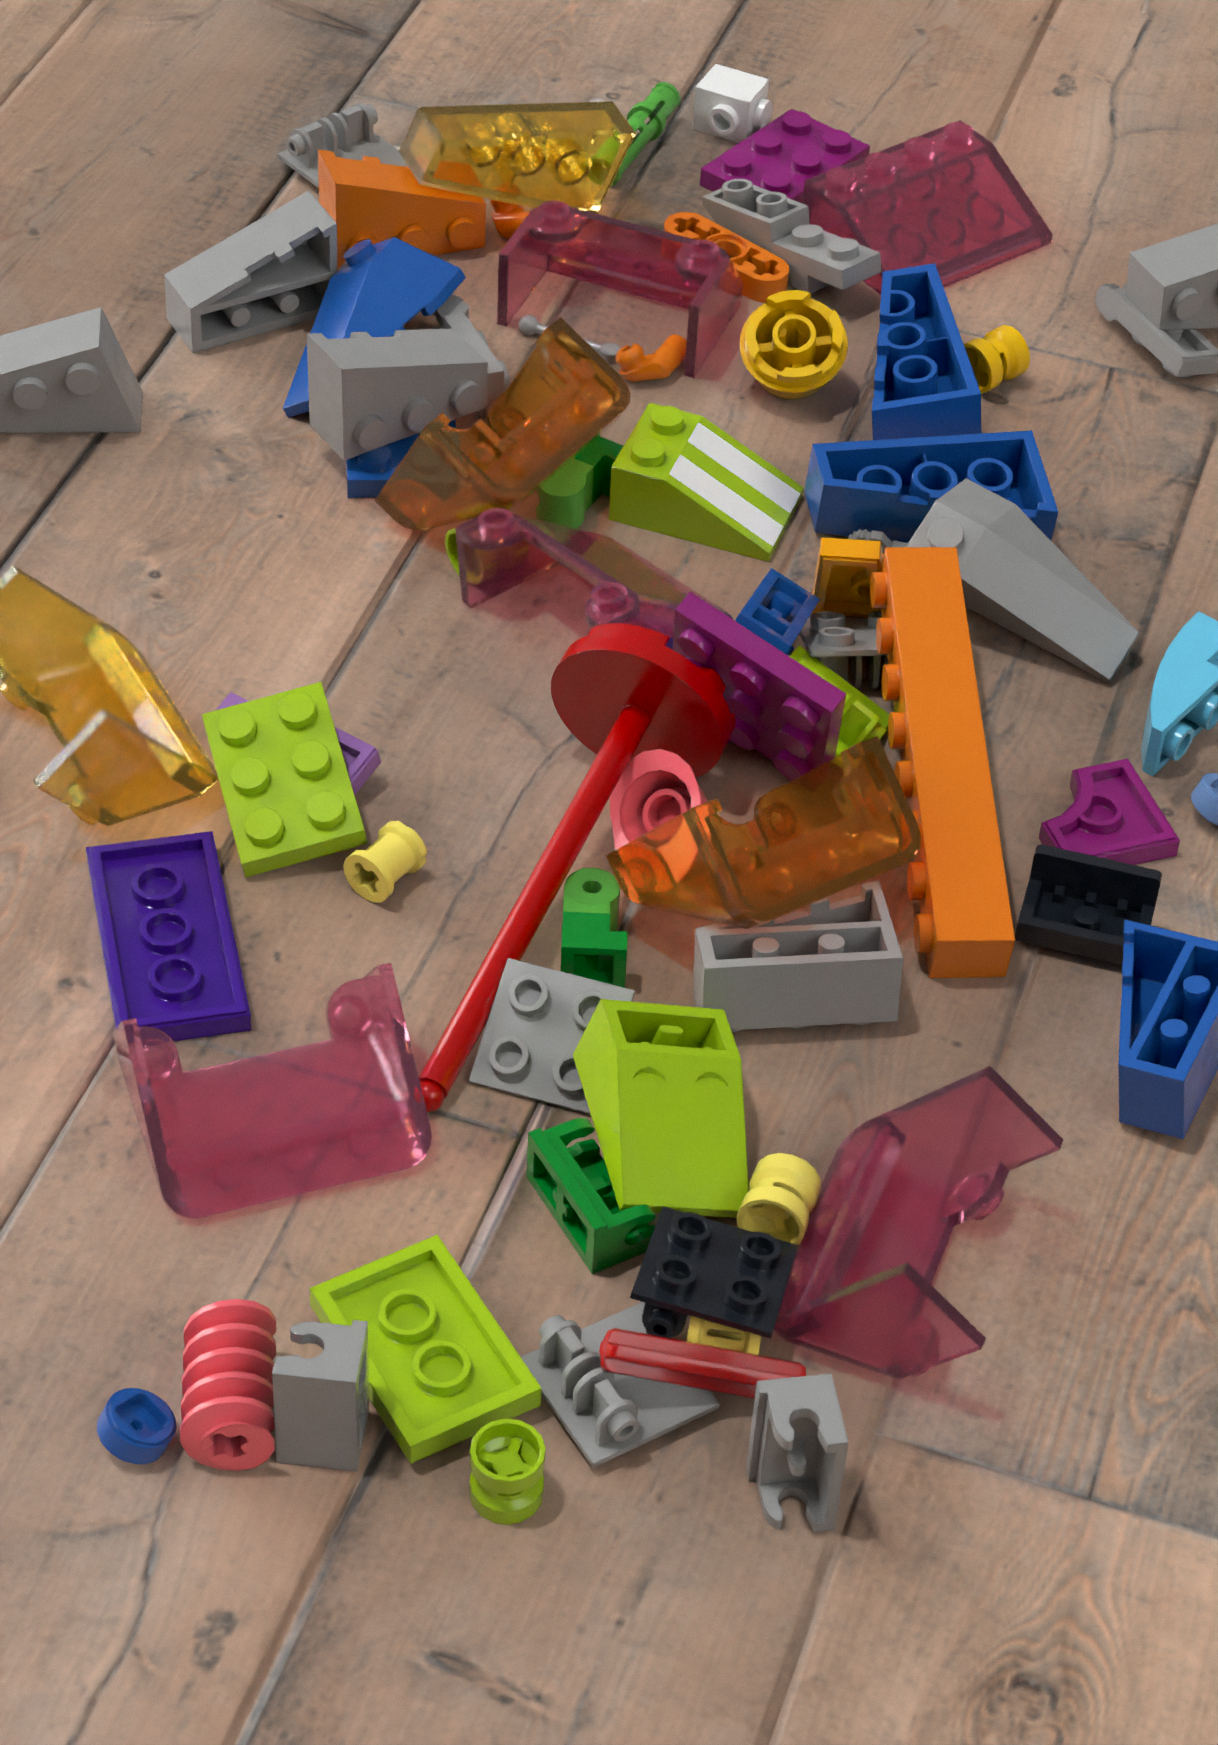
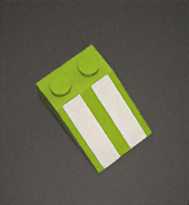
[608,402,804,562]

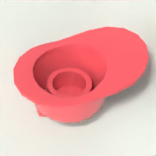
[609,749,709,895]

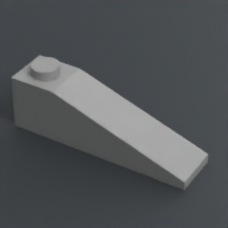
[906,478,1139,684]

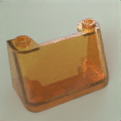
[375,317,631,530]
[606,736,921,929]

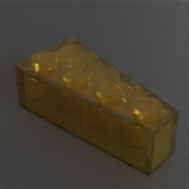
[399,101,636,220]

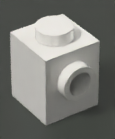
[693,64,773,143]

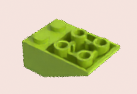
[573,999,749,1218]

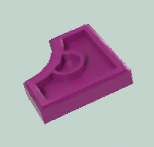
[1039,758,1180,865]

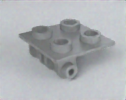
[277,103,416,188]
[799,611,888,689]
[468,958,635,1115]
[521,1302,719,1468]

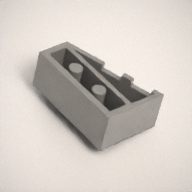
[164,191,337,353]
[1125,223,1218,330]
[0,307,143,433]
[307,328,488,460]
[692,880,903,1032]

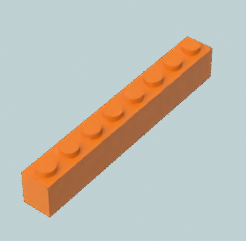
[870,547,1015,978]

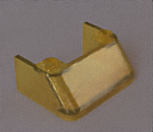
[0,565,218,826]

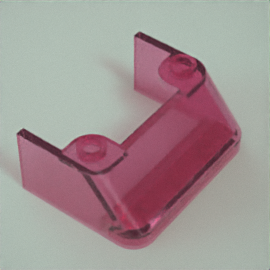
[497,201,743,378]
[774,1066,1064,1379]

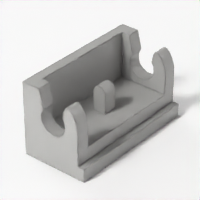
[272,1320,369,1472]
[746,1373,849,1532]

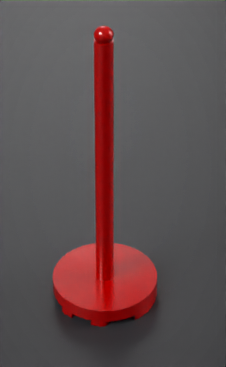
[411,623,736,1112]

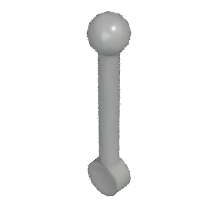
[518,315,621,364]

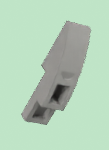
[702,179,881,294]

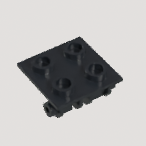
[630,1206,799,1339]

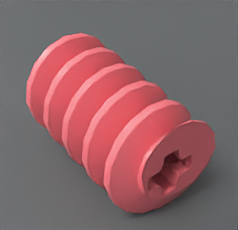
[180,1299,276,1471]

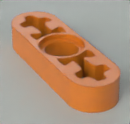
[663,212,789,303]

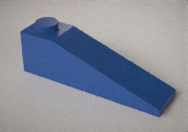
[282,237,466,417]

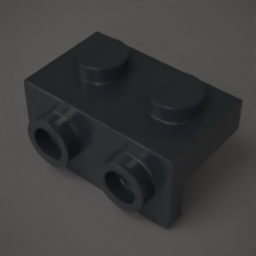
[1015,844,1162,965]

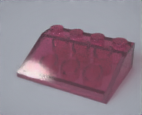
[802,120,1053,295]

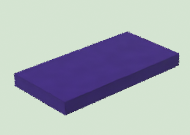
[86,831,251,1049]

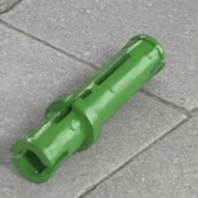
[590,82,681,187]

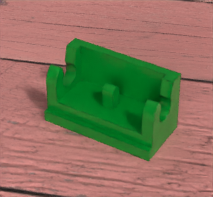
[526,1118,656,1274]

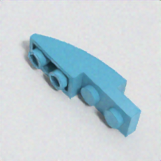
[1141,611,1218,777]

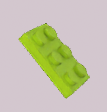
[201,682,368,878]
[310,1235,542,1464]

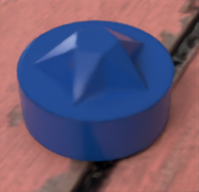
[97,1388,176,1464]

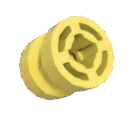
[737,1153,821,1245]

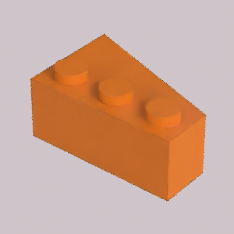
[318,149,486,270]

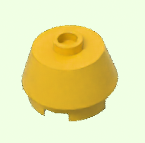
[739,290,848,399]

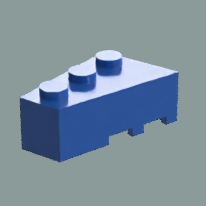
[1118,919,1218,1139]

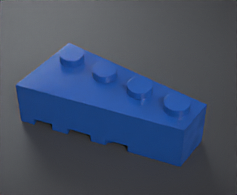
[872,263,981,440]
[804,430,1059,543]

